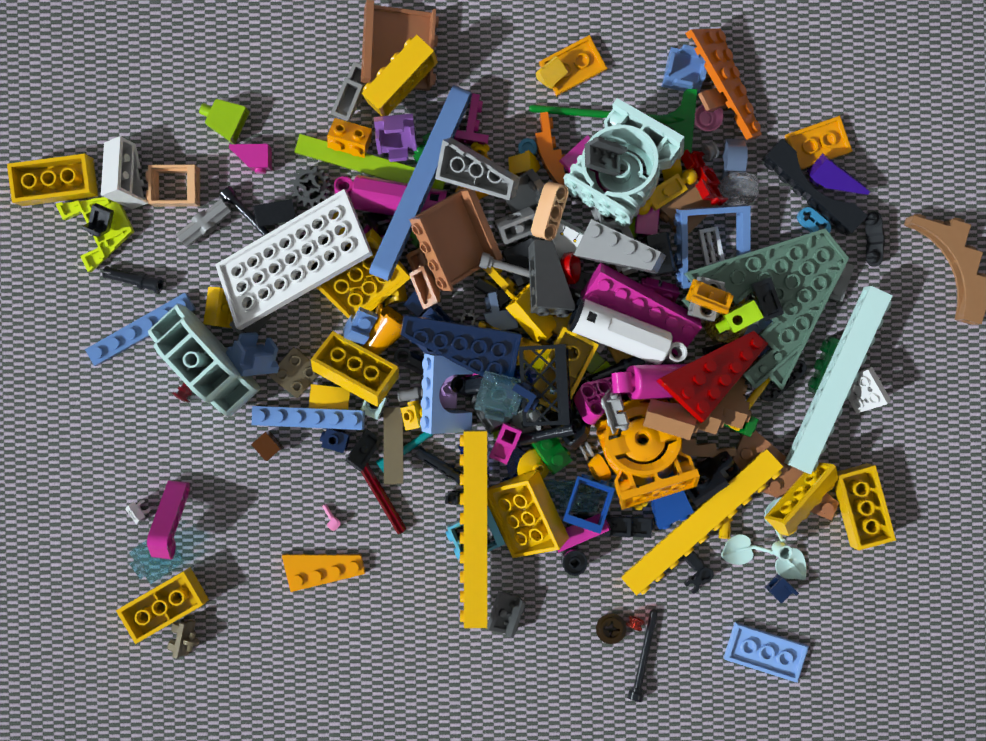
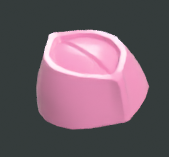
[694,104,723,132]

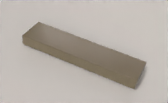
[383,407,404,485]

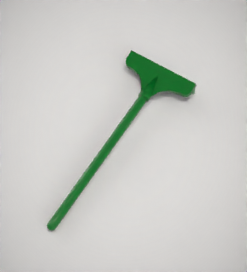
[529,89,697,153]

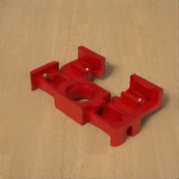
[681,150,728,206]

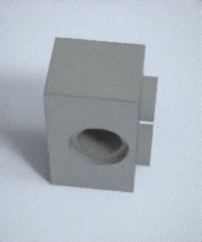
[494,207,535,245]

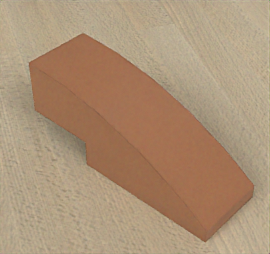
[406,248,440,310]

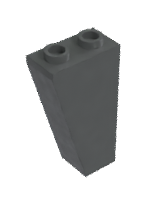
[528,239,575,318]

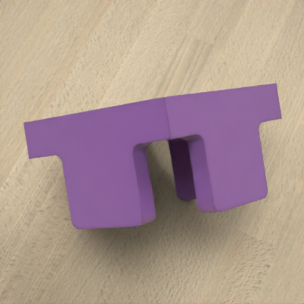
[374,113,417,162]

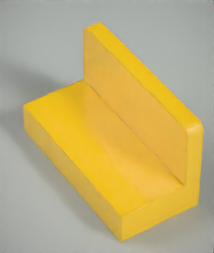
[203,287,233,328]

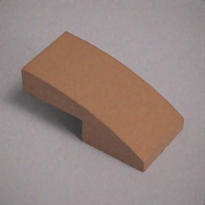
[698,88,728,112]

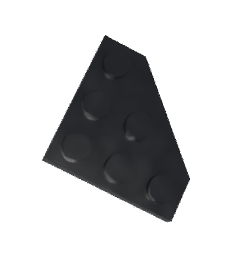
[544,379,591,451]

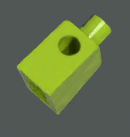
[199,99,250,144]
[715,300,764,335]

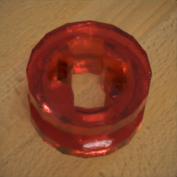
[626,615,645,631]

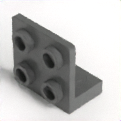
[504,169,544,213]

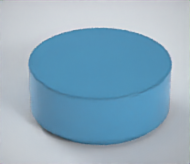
[518,138,537,156]

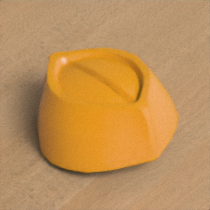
[588,454,611,481]

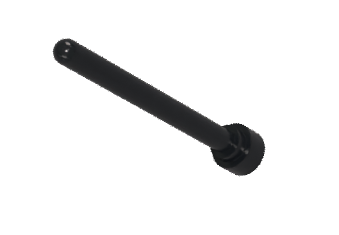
[219,186,285,248]
[627,609,658,702]

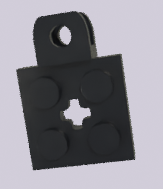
[686,451,741,506]

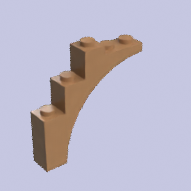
[904,214,986,325]
[643,376,752,440]

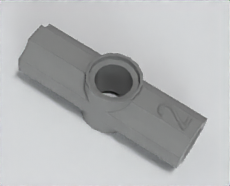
[176,199,233,248]

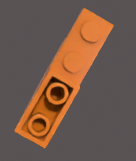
[535,112,566,185]

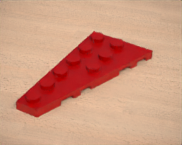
[657,331,768,423]

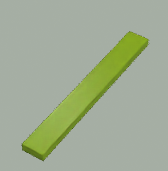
[294,134,446,190]

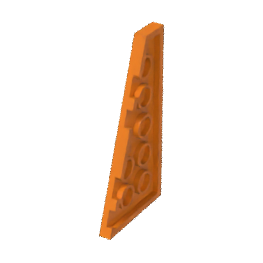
[685,28,762,140]

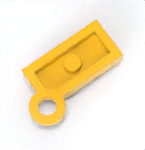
[483,267,517,300]

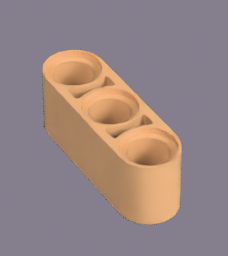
[531,182,569,241]

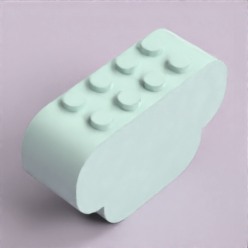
[148,304,260,417]

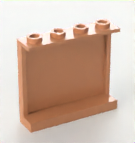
[361,0,439,91]
[409,188,503,291]

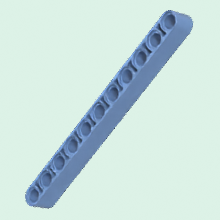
[369,85,472,281]

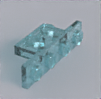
[543,479,618,512]

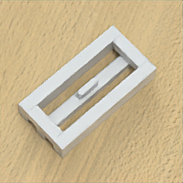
[698,226,725,266]

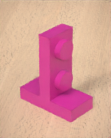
[454,93,489,145]

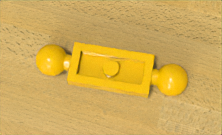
[639,169,697,215]

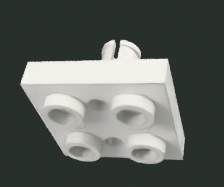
[848,367,891,413]

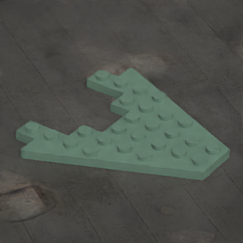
[680,229,849,390]

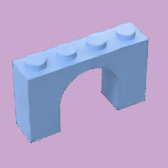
[420,353,474,434]

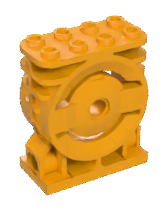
[594,398,700,510]

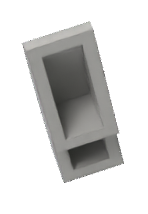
[330,62,366,122]

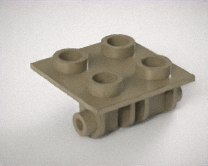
[268,347,319,398]

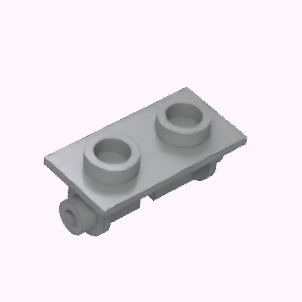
[601,390,630,434]

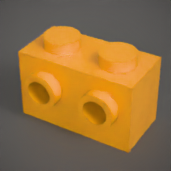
[327,118,372,158]

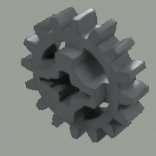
[289,165,332,208]

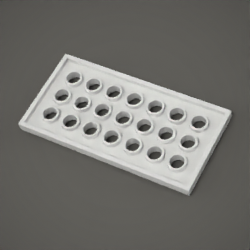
[215,189,373,330]

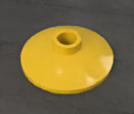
[517,448,550,479]

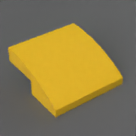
[308,384,350,410]

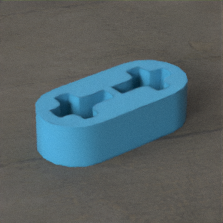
[797,207,831,233]

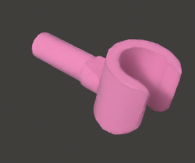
[322,504,341,531]

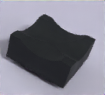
[502,237,540,287]

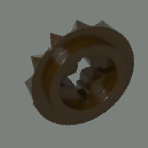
[596,613,627,644]

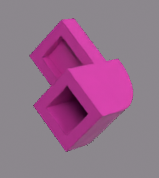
[489,422,522,465]

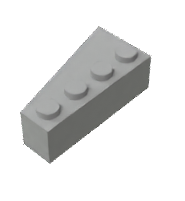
[435,137,520,200]
[574,219,666,274]

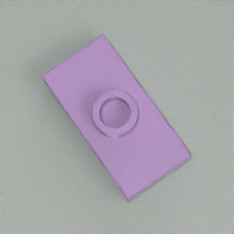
[439,375,457,408]

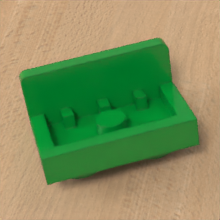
[532,437,572,475]

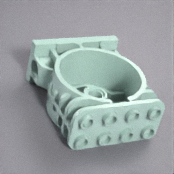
[563,98,684,227]

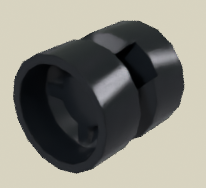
[561,546,588,576]

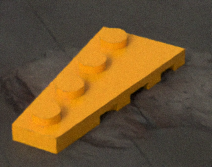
[282,554,366,592]

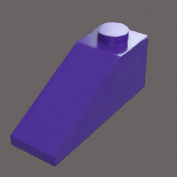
[807,154,870,195]

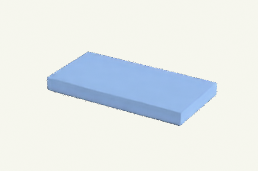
[723,622,809,683]

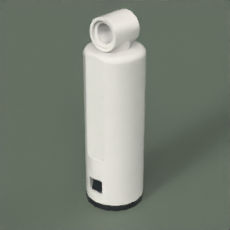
[567,297,687,365]

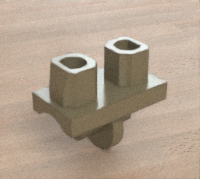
[167,620,200,659]

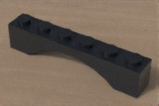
[761,139,868,235]

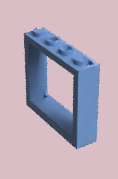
[674,205,751,289]

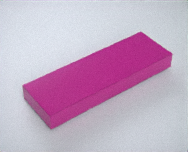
[557,513,611,553]

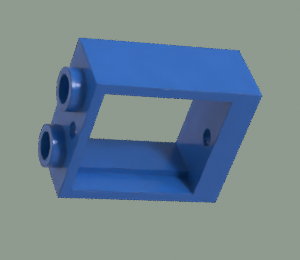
[562,474,615,534]

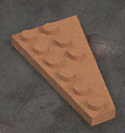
[728,430,839,521]

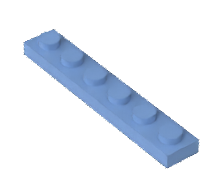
[85,293,196,366]
[252,406,365,430]

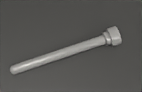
[479,252,570,287]

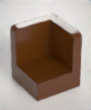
[251,431,284,461]

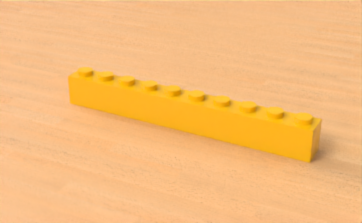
[460,430,487,628]
[621,449,783,596]

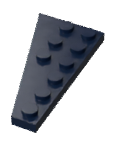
[400,314,522,392]

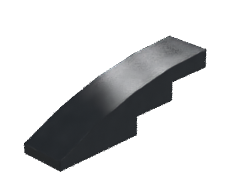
[573,514,653,538]

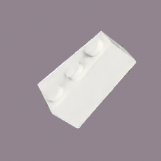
[101,136,148,209]

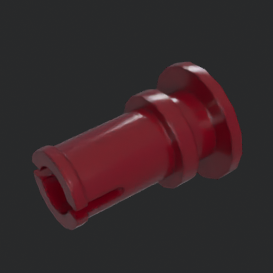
[172,382,192,403]

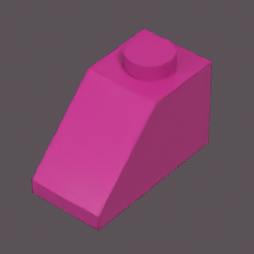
[229,144,272,174]

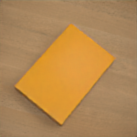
[539,35,608,97]
[784,116,853,170]

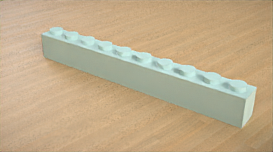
[784,286,893,475]

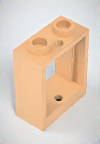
[145,165,200,207]

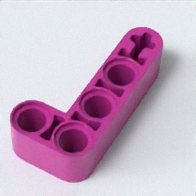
[573,376,628,425]
[147,480,190,559]

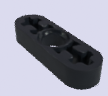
[759,359,807,402]

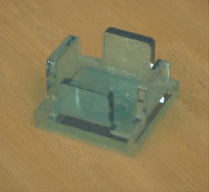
[474,371,522,422]
[129,540,185,584]

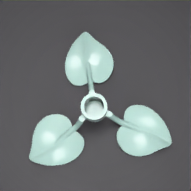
[721,496,806,580]

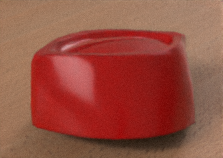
[560,252,581,284]

